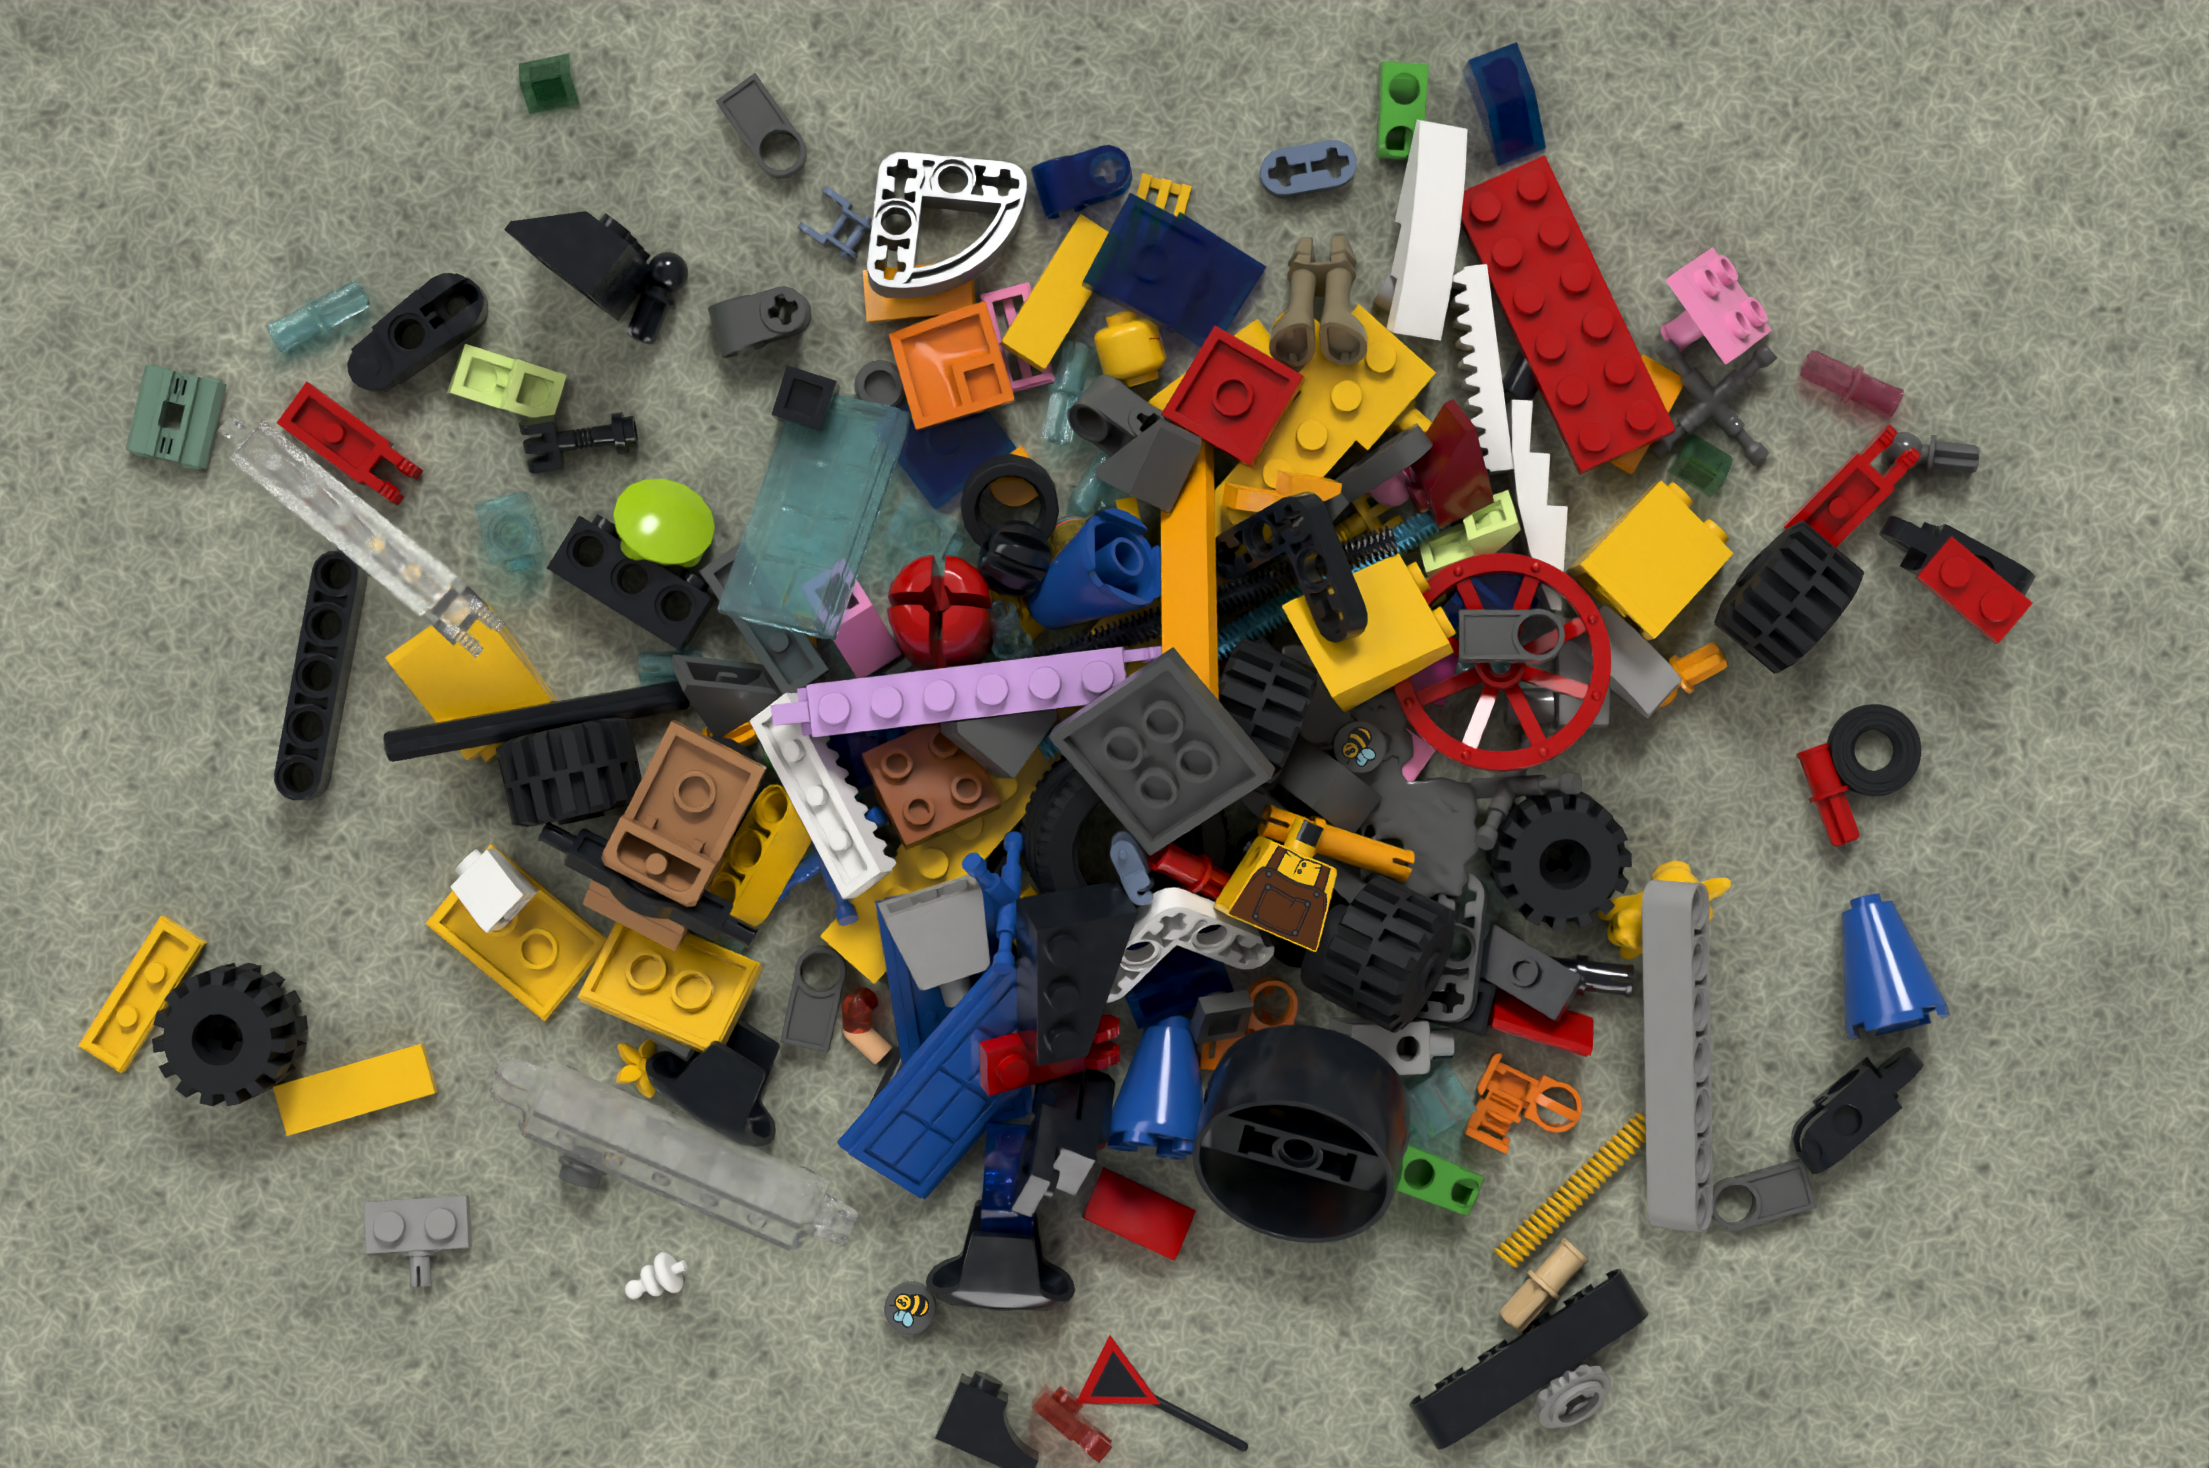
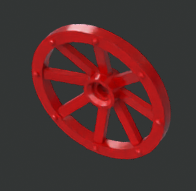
[1394,553,1611,772]

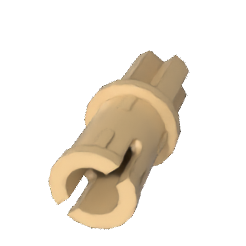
[1499,1238,1589,1332]

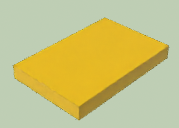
[425,844,607,1021]
[578,922,764,1053]

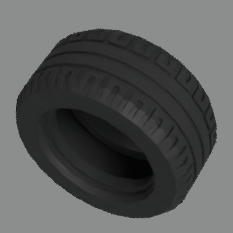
[1021,755,1229,909]

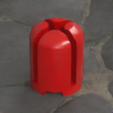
[887,554,997,671]

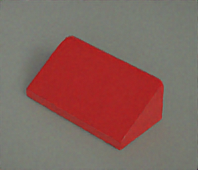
[1488,989,1594,1057]
[1082,1167,1196,1261]

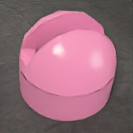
[1368,470,1411,507]

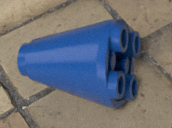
[1107,1014,1204,1160]

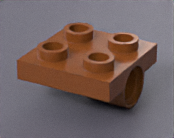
[861,720,1001,851]

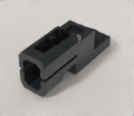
[1011,1068,1115,1217]

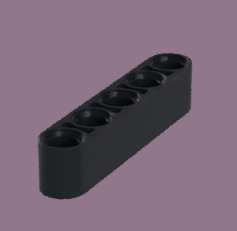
[274,551,368,800]
[1409,1269,1648,1449]

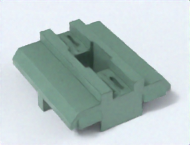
[125,364,227,470]

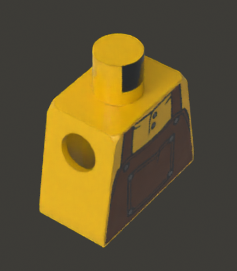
[1213,817,1337,952]

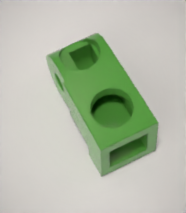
[1376,61,1429,161]
[1396,1142,1485,1216]

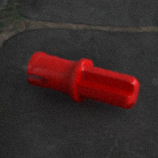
[1796,743,1860,847]
[1147,842,1232,901]

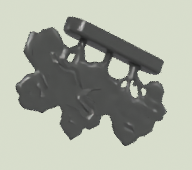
[1238,644,1478,904]

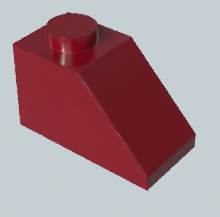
[1407,399,1495,529]

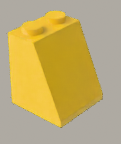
[1567,480,1734,640]
[1282,553,1456,713]
[385,597,558,763]

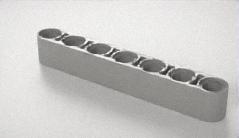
[1642,880,1713,1233]

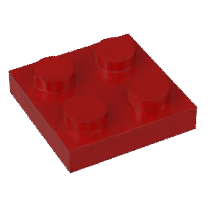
[1161,326,1305,469]

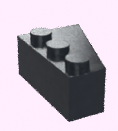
[1016,880,1139,1066]

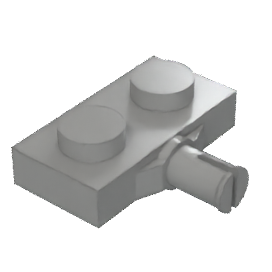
[364,1195,472,1287]

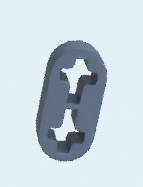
[1260,140,1357,198]

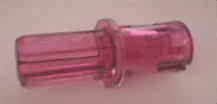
[1800,350,1904,419]

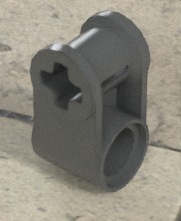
[708,286,812,358]
[1067,374,1171,457]

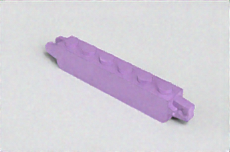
[771,646,1162,737]

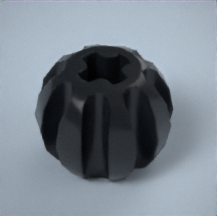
[977,520,1051,598]

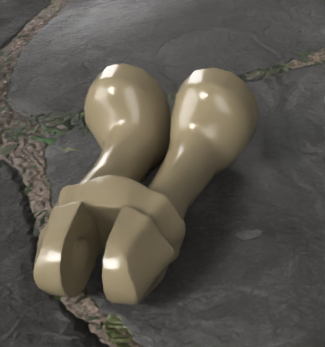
[1269,236,1368,367]

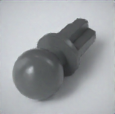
[1882,432,1980,476]

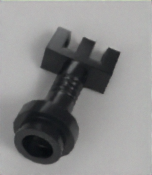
[519,412,638,473]

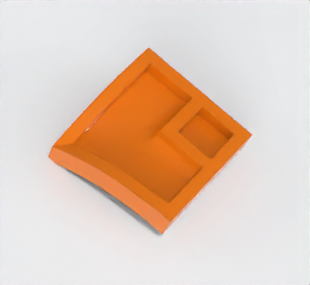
[889,301,1016,431]

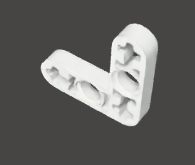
[1107,887,1275,1003]

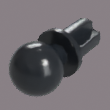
[627,252,688,344]

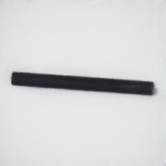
[383,680,690,762]

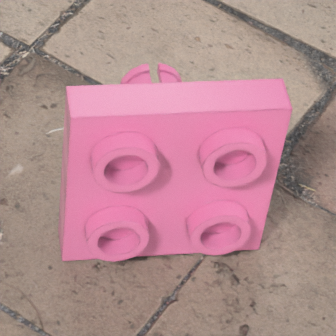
[1661,247,1772,365]

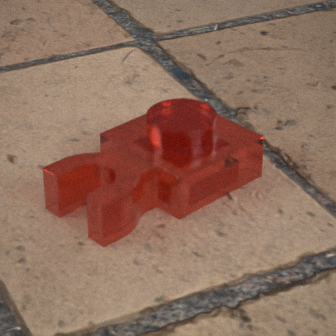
[1032,1384,1112,1463]

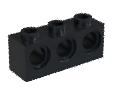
[547,514,716,651]

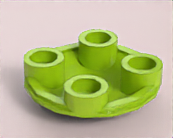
[613,479,715,567]

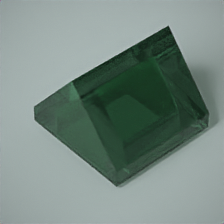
[519,53,580,115]
[1667,434,1733,497]

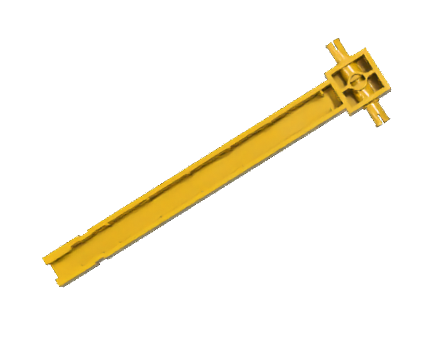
[820,304,1436,984]

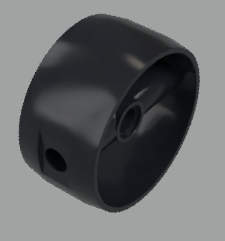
[1193,1025,1411,1243]

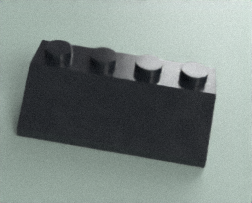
[504,211,652,321]

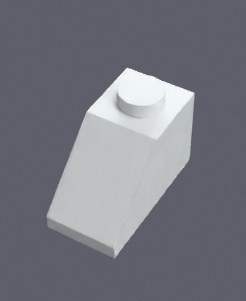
[450,848,539,933]

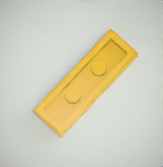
[999,214,1123,372]
[78,915,208,1073]
[273,1043,438,1136]

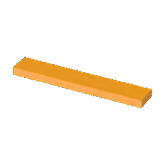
[1161,440,1219,701]

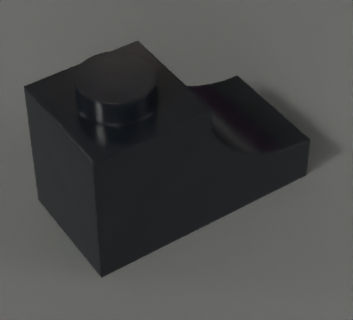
[935,1371,1039,1468]

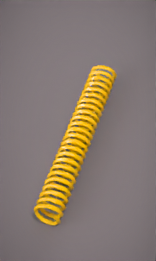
[1493,1113,1646,1268]

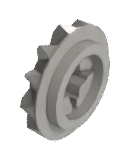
[1533,1364,1611,1428]

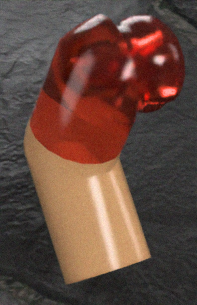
[842,987,892,1065]

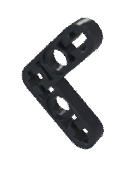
[1215,491,1368,643]

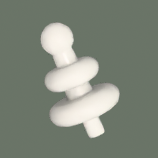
[625,1252,688,1299]

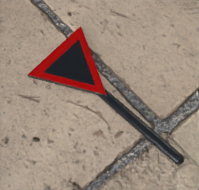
[1076,1335,1248,1452]

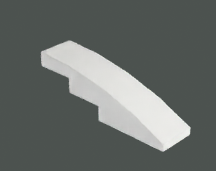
[1387,119,1468,341]
[1506,400,1568,612]

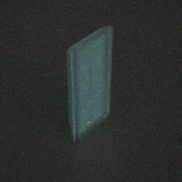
[717,394,912,640]

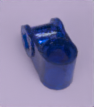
[1030,145,1132,220]

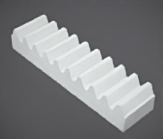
[1450,264,1514,475]
[750,693,897,899]

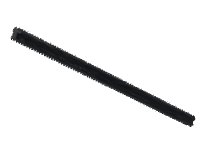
[1002,526,1398,661]

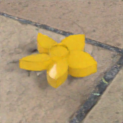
[616,1039,656,1098]

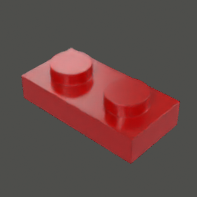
[1915,536,2033,644]

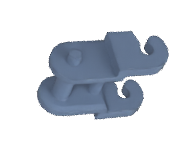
[797,186,872,260]
[1110,830,1154,906]

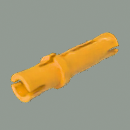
[1258,804,1415,883]

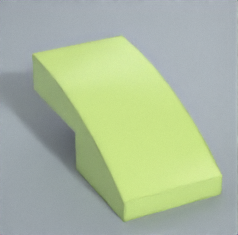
[447,344,567,418]
[1418,490,1521,579]

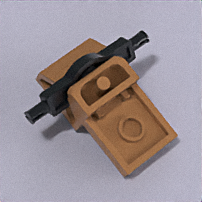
[538,720,768,952]

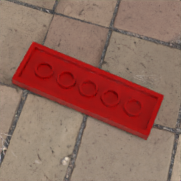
[1461,155,1676,476]

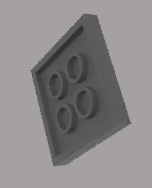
[1049,647,1275,856]

